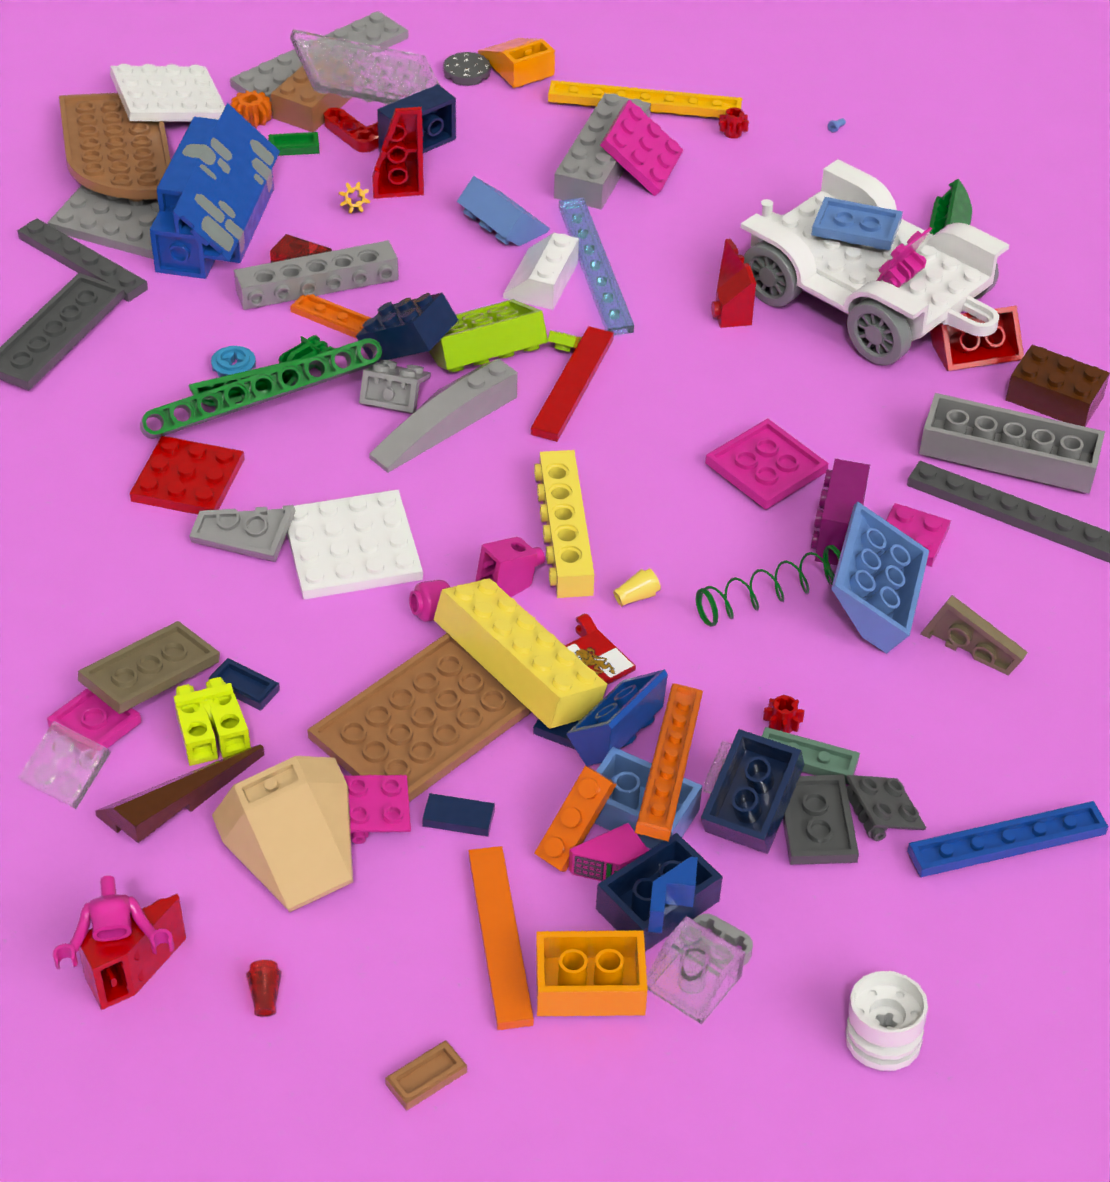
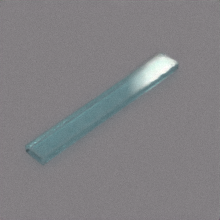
[559,198,634,335]

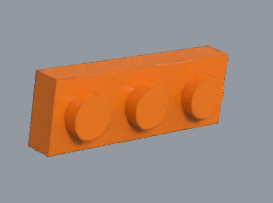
[534,766,617,872]

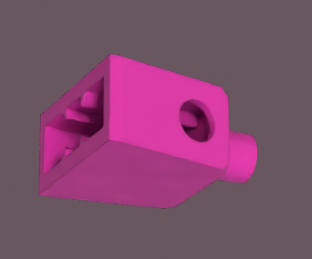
[475,537,545,597]

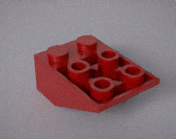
[79,894,186,1010]

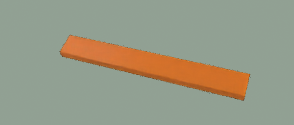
[634,683,703,842]

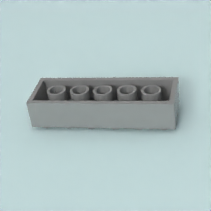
[554,93,651,210]
[919,393,1105,494]

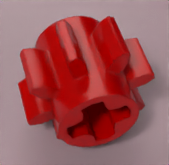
[719,107,749,139]
[763,695,805,733]

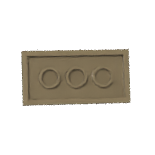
[78,621,220,714]

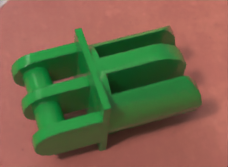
[278,335,335,371]

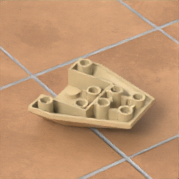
[212,756,353,912]

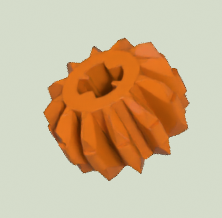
[231,90,272,128]

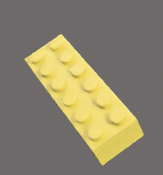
[433,578,608,729]

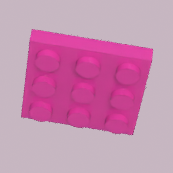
[600,100,683,196]
[705,418,829,510]

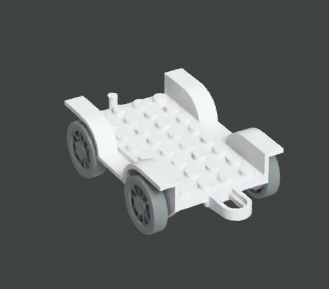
[740,159,1009,365]

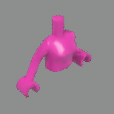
[53,876,174,969]

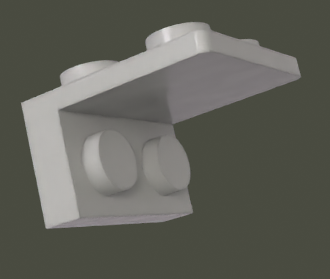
[359,360,431,413]

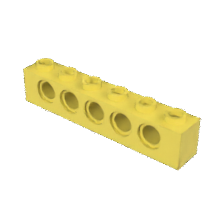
[534,450,594,598]

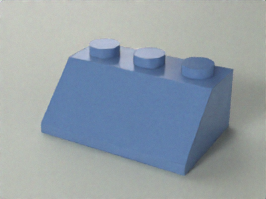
[457,176,550,246]

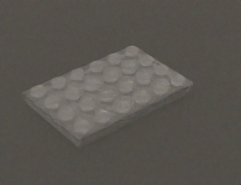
[290,30,440,105]

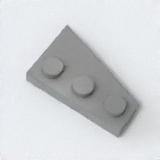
[189,505,296,562]

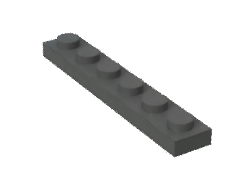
[17,218,148,302]

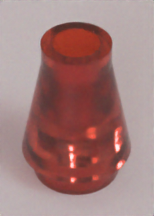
[246,960,282,1017]

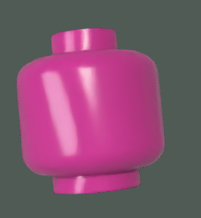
[409,580,450,622]

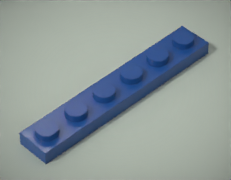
[907,801,1109,878]

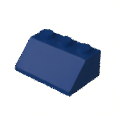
[566,669,668,766]

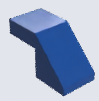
[648,857,698,933]

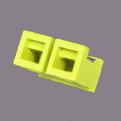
[173,677,251,766]

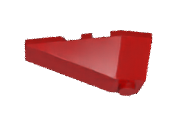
[372,107,424,199]
[711,238,756,328]

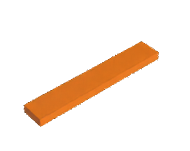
[468,846,534,1030]

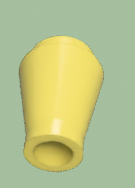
[613,568,661,607]

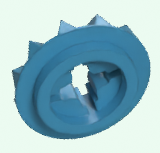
[211,346,256,377]

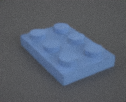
[811,197,903,250]

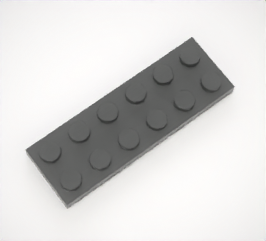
[0,273,125,390]

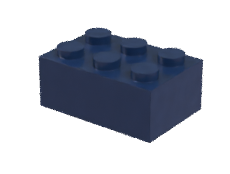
[377,84,456,153]
[356,292,458,362]
[701,729,805,854]
[596,833,723,952]

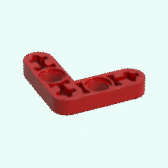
[324,107,379,153]

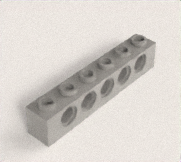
[234,240,399,310]

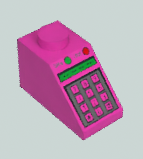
[568,823,649,881]

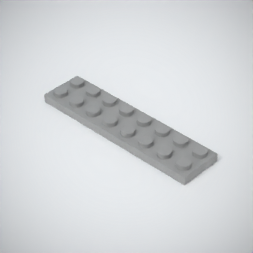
[230,11,408,102]

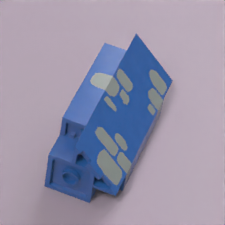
[150,102,280,279]

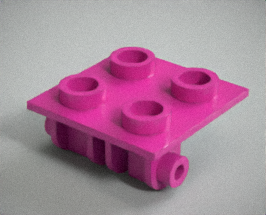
[876,227,932,288]
[344,775,411,844]

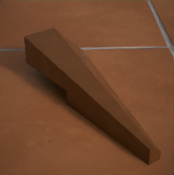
[95,744,264,843]

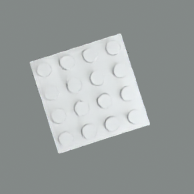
[110,64,225,121]
[282,489,423,600]

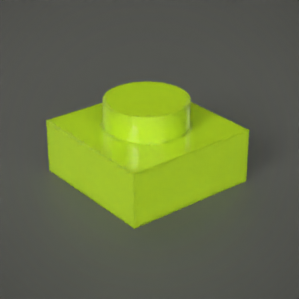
[548,330,582,352]

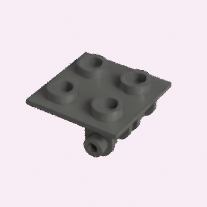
[846,775,926,841]

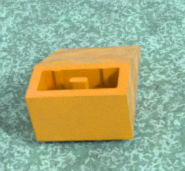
[478,38,555,88]

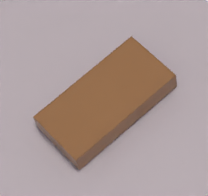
[385,1040,467,1111]

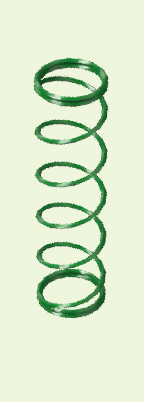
[695,545,841,627]

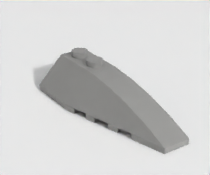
[369,358,517,473]

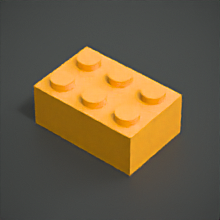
[536,931,648,1016]

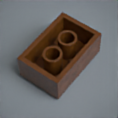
[1006,345,1110,427]

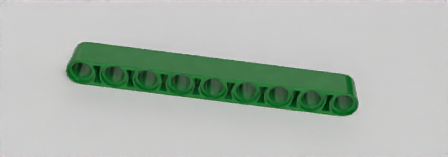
[140,338,382,439]

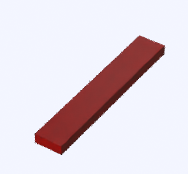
[531,326,614,442]

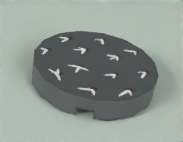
[443,52,491,86]

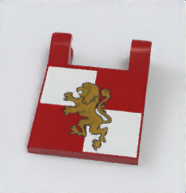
[565,614,636,684]

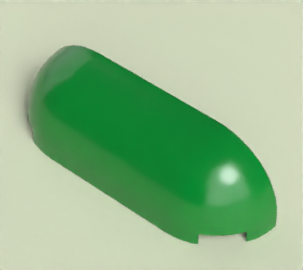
[929,179,972,235]
[188,359,299,407]

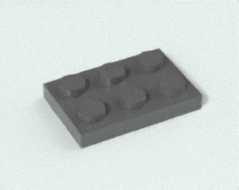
[783,775,859,865]

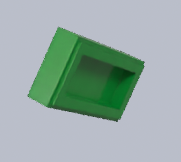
[268,132,320,156]

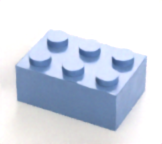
[595,747,702,849]

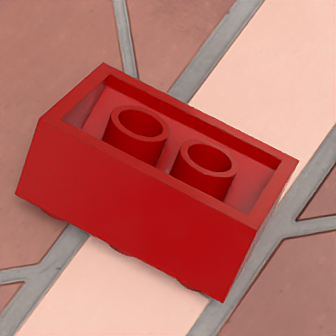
[930,305,1024,371]

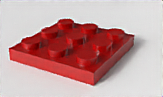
[130,436,244,515]

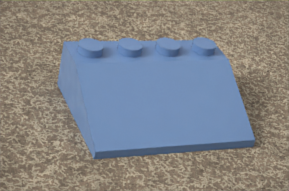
[831,502,929,654]

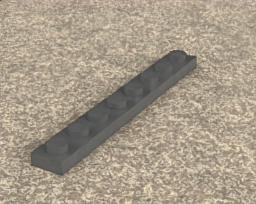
[907,461,1110,563]

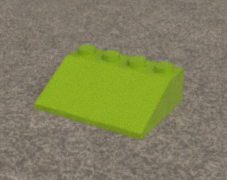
[428,299,548,372]

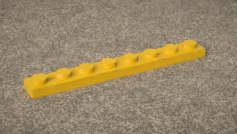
[548,80,742,118]

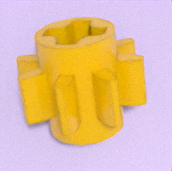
[338,182,370,214]

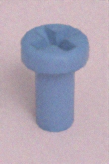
[828,118,846,133]

